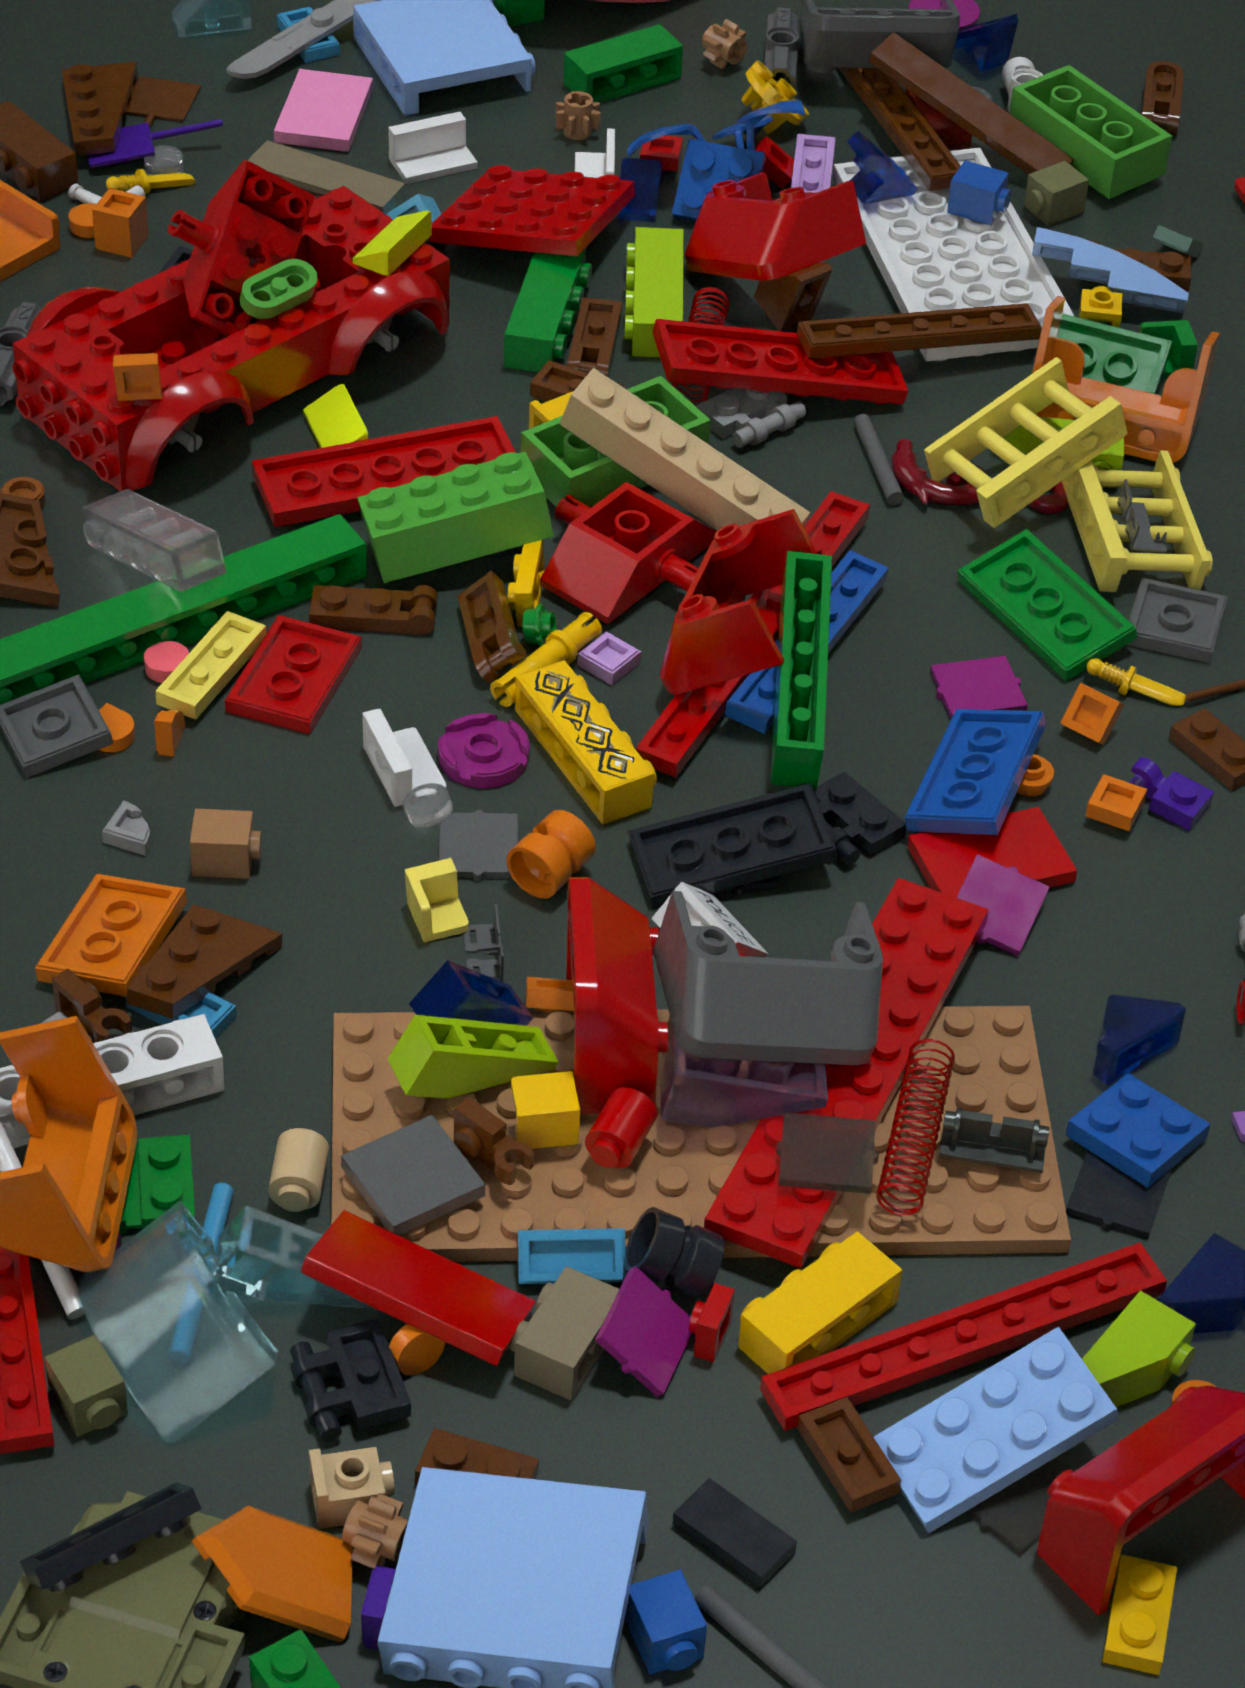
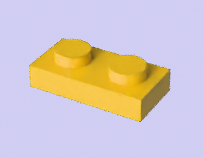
[508,540,546,627]
[1102,1554,1177,1675]

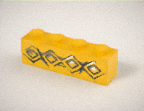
[515,660,657,825]

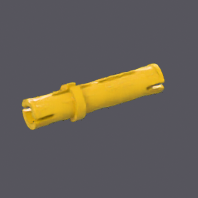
[490,612,602,707]

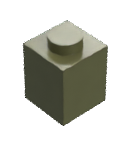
[1024,161,1089,226]
[45,1335,128,1437]

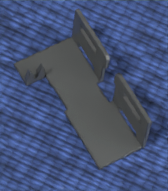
[1117,479,1167,552]
[463,904,504,987]

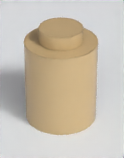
[268,1128,329,1212]

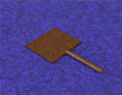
[126,76,201,128]

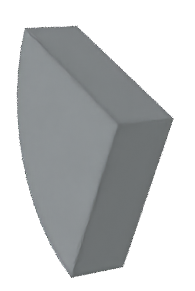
[102,801,151,856]

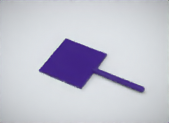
[88,119,223,168]

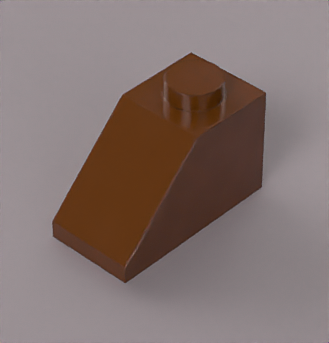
[753,262,833,331]

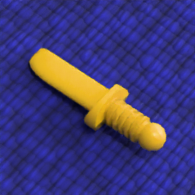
[106,169,196,194]
[1087,659,1186,706]

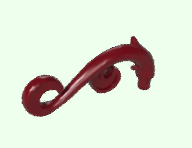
[892,439,1069,514]

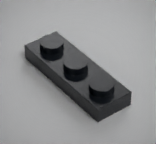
[20,1482,202,1592]

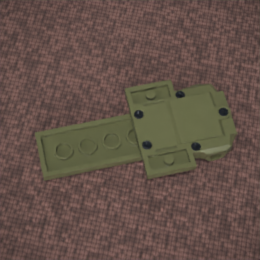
[0,1491,246,1688]

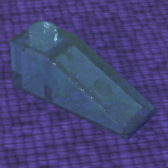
[210,1205,375,1309]

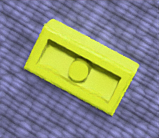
[353,210,432,276]
[303,384,368,448]

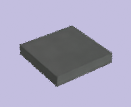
[1127,578,1228,664]
[0,675,113,778]
[341,1115,485,1236]

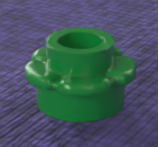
[522,604,557,647]

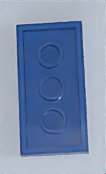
[904,709,1046,835]

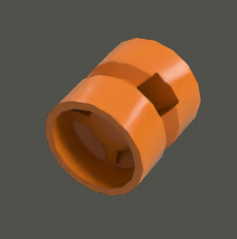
[506,810,596,899]

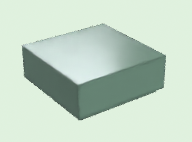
[1153,225,1204,258]

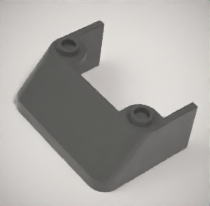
[799,0,960,73]
[653,891,883,1065]

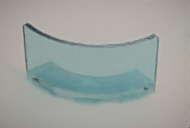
[78,1201,277,1443]

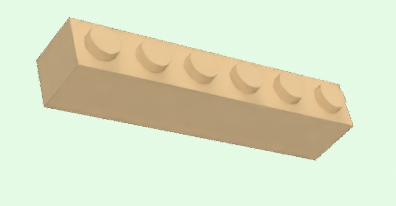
[559,368,810,530]

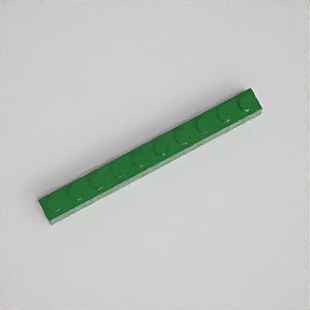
[0,514,367,705]

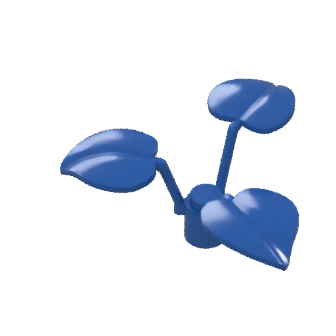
[627,100,805,158]

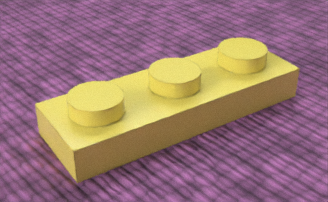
[155,611,266,720]

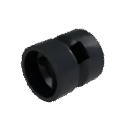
[625,1207,724,1299]

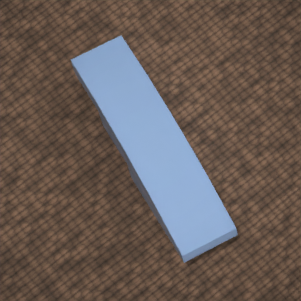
[1032,227,1189,313]

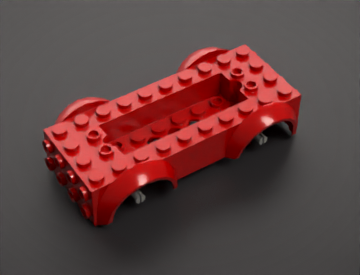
[12,186,450,493]

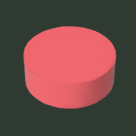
[144,641,189,683]

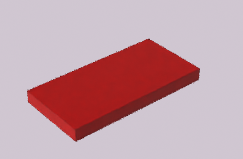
[300,1210,536,1365]

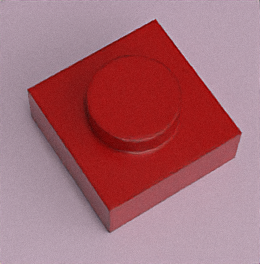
[639,133,683,172]
[755,136,794,189]
[688,1283,735,1363]

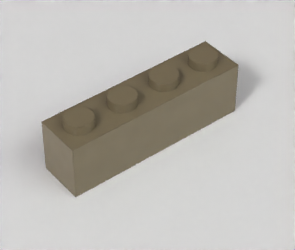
[248,140,405,214]

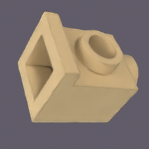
[309,1447,395,1529]

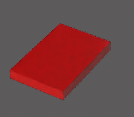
[225,615,362,735]
[907,806,1077,898]

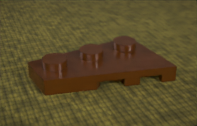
[0,493,60,608]
[127,904,283,1019]

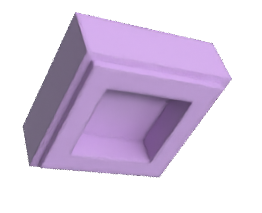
[577,631,641,685]

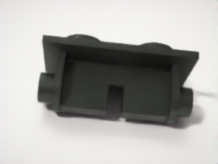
[939,1107,1050,1173]

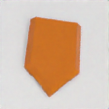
[192,1505,353,1643]

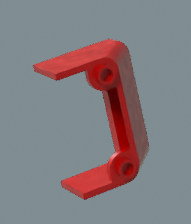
[684,172,866,281]
[660,509,817,695]
[566,877,668,1114]
[1037,1385,1245,1616]

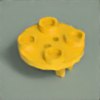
[741,60,809,134]

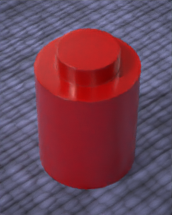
[585,1087,658,1169]

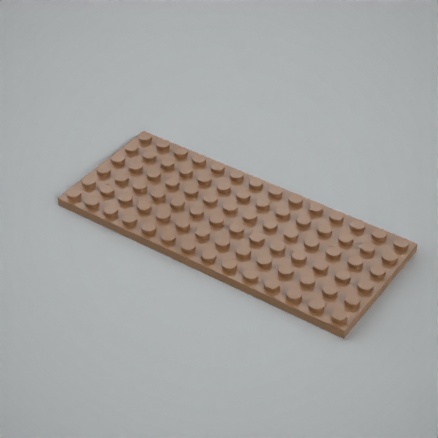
[331,1006,1071,1262]

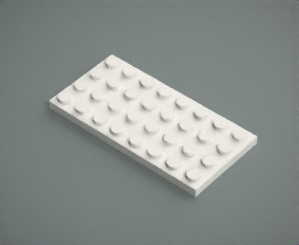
[833,148,1074,362]

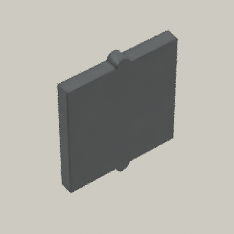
[439,810,518,882]

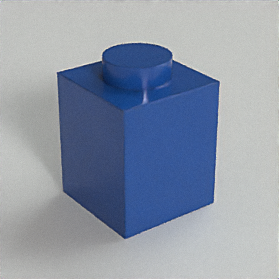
[947,160,1012,225]
[625,1569,707,1675]

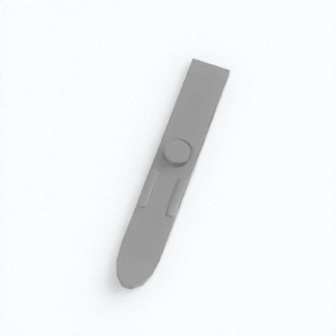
[226,0,380,79]

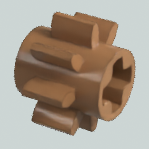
[702,19,748,69]
[555,91,601,140]
[342,1493,408,1569]

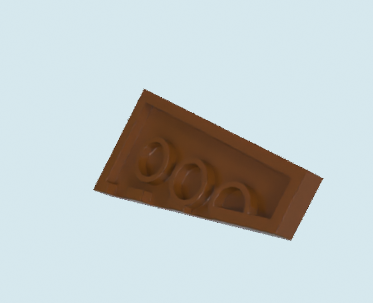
[61,61,138,156]

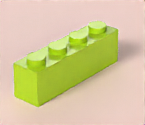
[624,227,683,357]

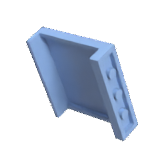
[353,0,536,116]
[378,1467,649,1688]

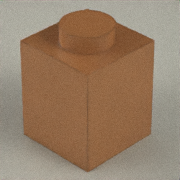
[190,808,262,879]

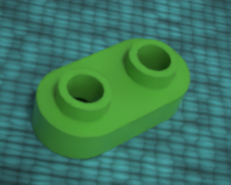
[240,259,317,319]

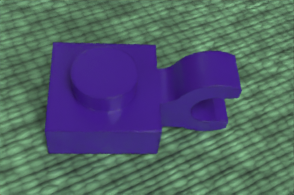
[1129,757,1214,830]

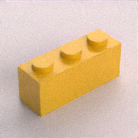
[738,1231,903,1374]

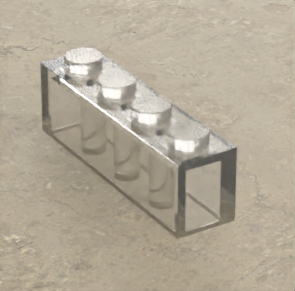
[82,489,226,592]

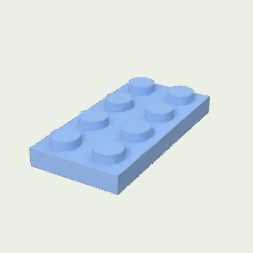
[874,1327,1120,1534]

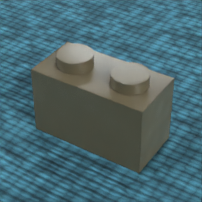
[510,1266,619,1401]

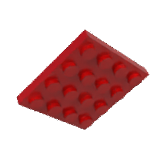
[429,165,635,256]

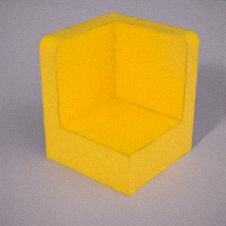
[511,1071,580,1149]

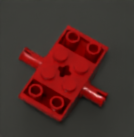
[168,160,320,336]
[540,482,717,624]

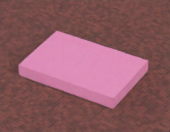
[274,69,373,152]

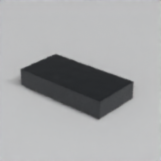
[672,1478,797,1588]

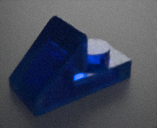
[955,14,1019,72]
[847,131,919,204]
[617,158,663,222]
[1093,995,1186,1086]

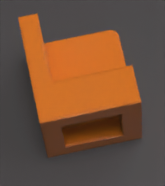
[92,188,149,258]

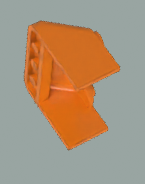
[1032,296,1220,463]
[0,1016,137,1273]

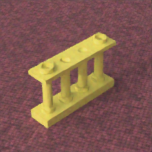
[924,357,1128,528]
[1062,450,1213,592]

